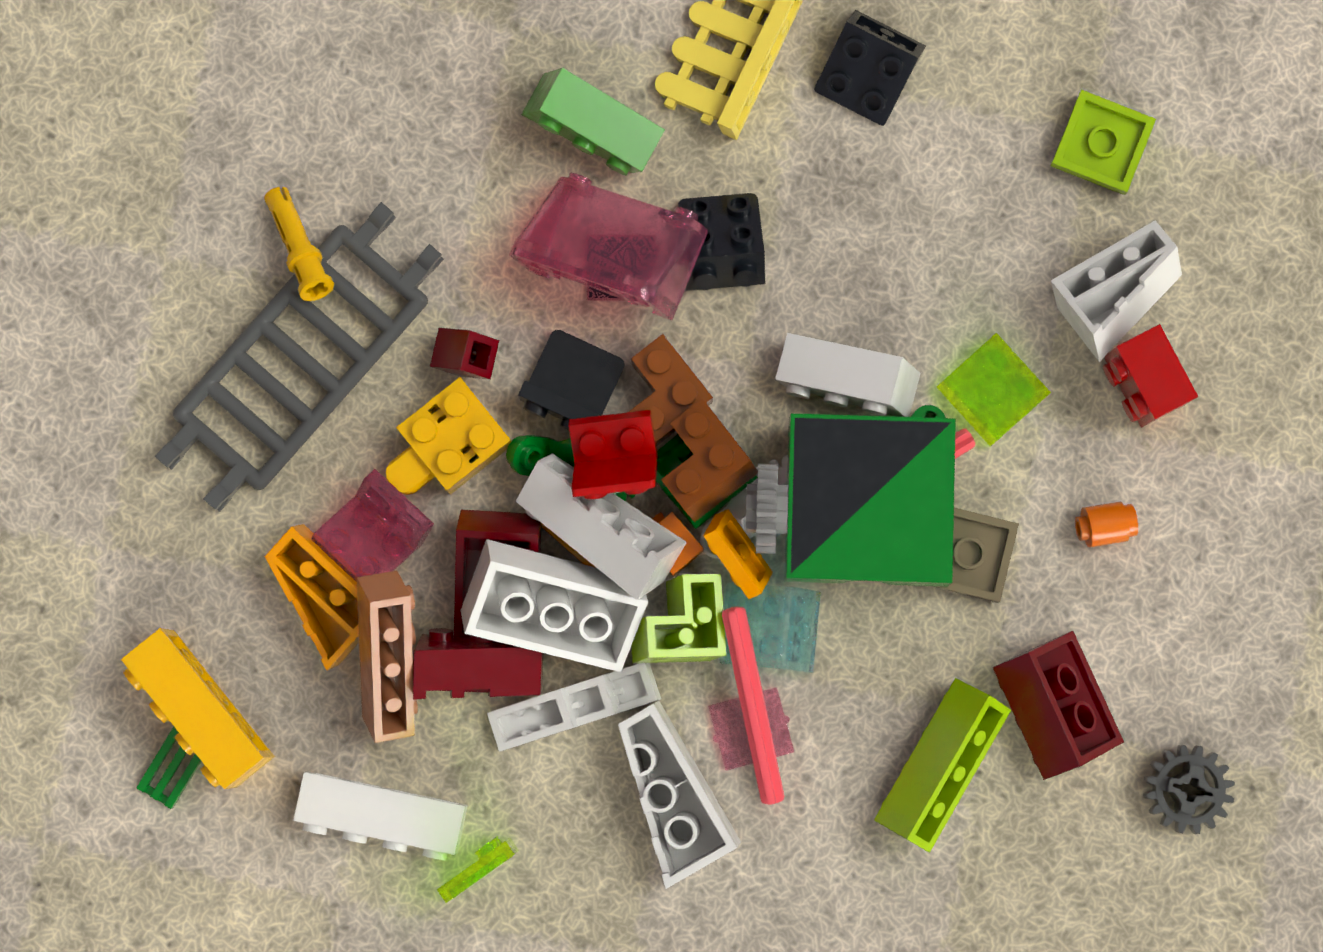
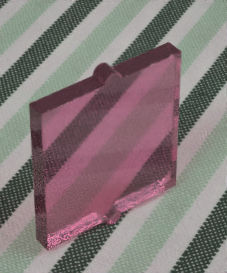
[708,687,794,771]

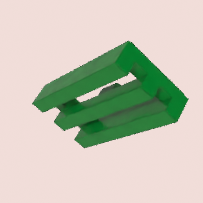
[137,726,201,809]

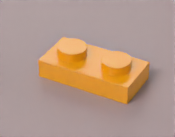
[703,509,773,599]

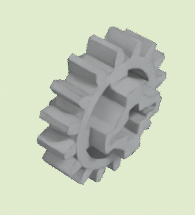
[746,464,788,554]

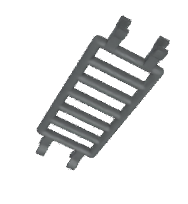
[155,202,444,512]

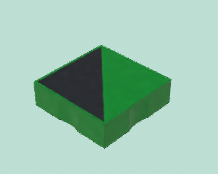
[784,413,956,587]

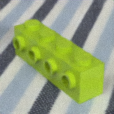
[874,678,1011,853]

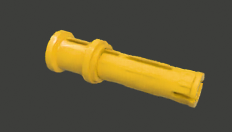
[264,187,334,301]

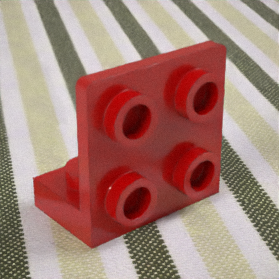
[568,410,658,499]

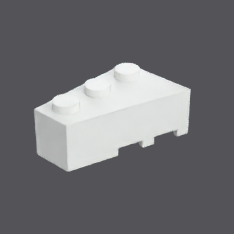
[1051,220,1182,362]
[775,333,921,417]

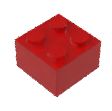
[1103,324,1199,428]

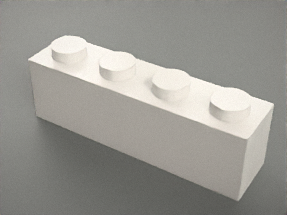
[293,771,468,861]

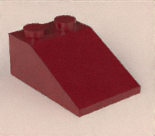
[454,509,542,636]

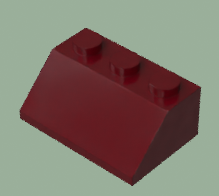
[992,631,1124,780]

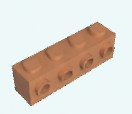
[357,571,418,743]

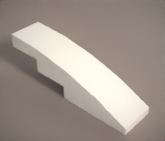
[487,663,661,752]

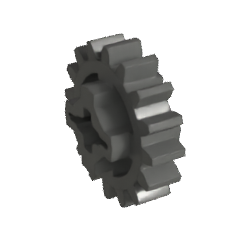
[1143,745,1235,834]

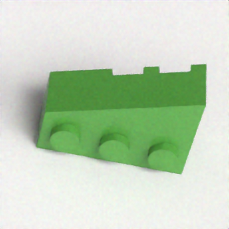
[521,68,665,176]

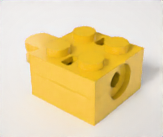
[386,377,512,495]

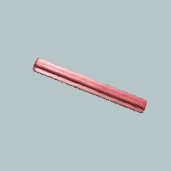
[722,606,785,805]

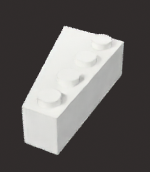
[516,453,687,600]
[618,701,741,889]

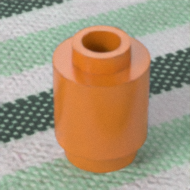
[1075,501,1138,548]

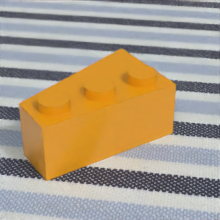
[264,524,360,671]

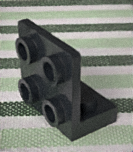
[814,10,926,126]

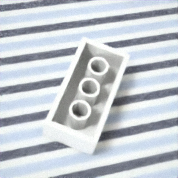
[461,539,648,672]

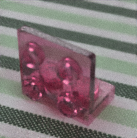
[311,469,434,582]

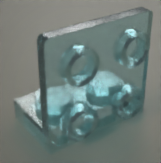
[719,583,821,673]

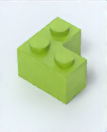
[631,574,727,663]

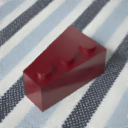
[413,628,544,700]

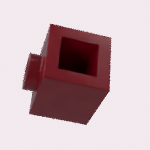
[430,328,500,380]

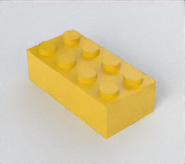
[121,628,275,789]

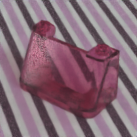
[509,172,708,321]

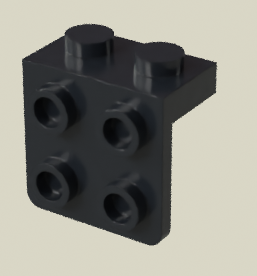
[678,193,766,291]
[518,330,625,430]

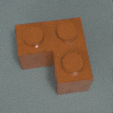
[629,334,713,446]
[661,398,758,522]

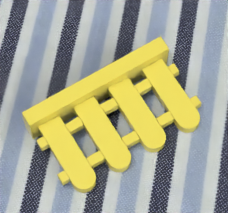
[655,0,803,140]

